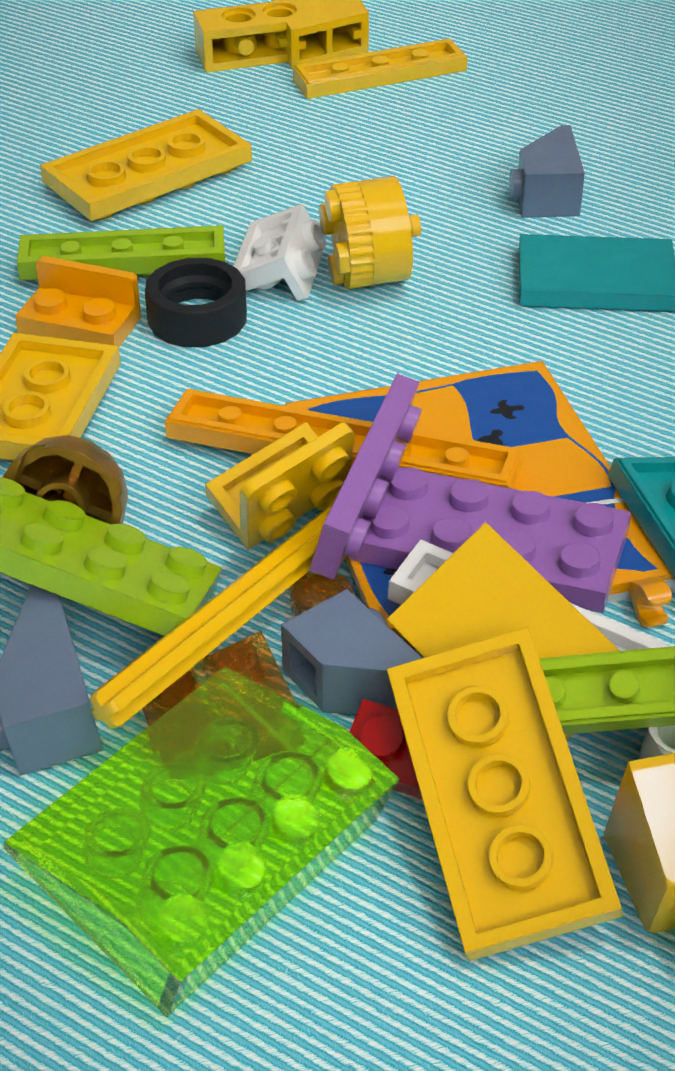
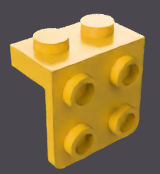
[205,422,354,550]

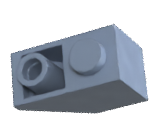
[281,589,424,715]

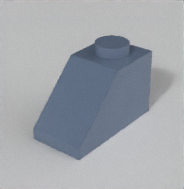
[509,125,585,218]

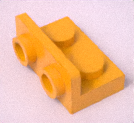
[15,256,141,347]

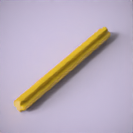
[90,503,334,729]

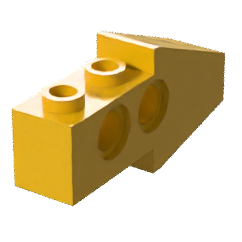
[193,0,369,73]

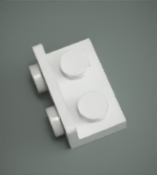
[234,204,326,301]

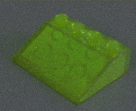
[3,666,399,1017]

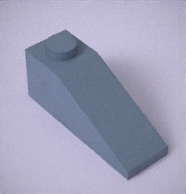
[0,585,104,776]

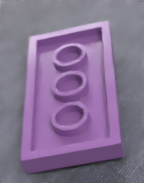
[350,467,631,613]

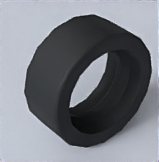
[145,258,247,347]

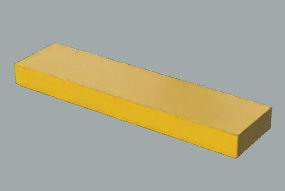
[293,38,467,99]

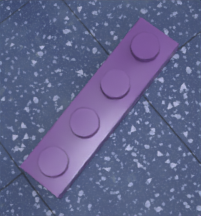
[309,373,422,580]

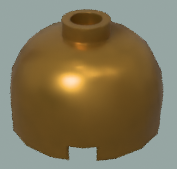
[2,435,128,525]

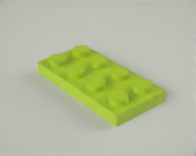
[0,477,223,636]

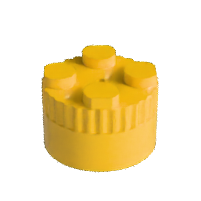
[319,176,421,289]

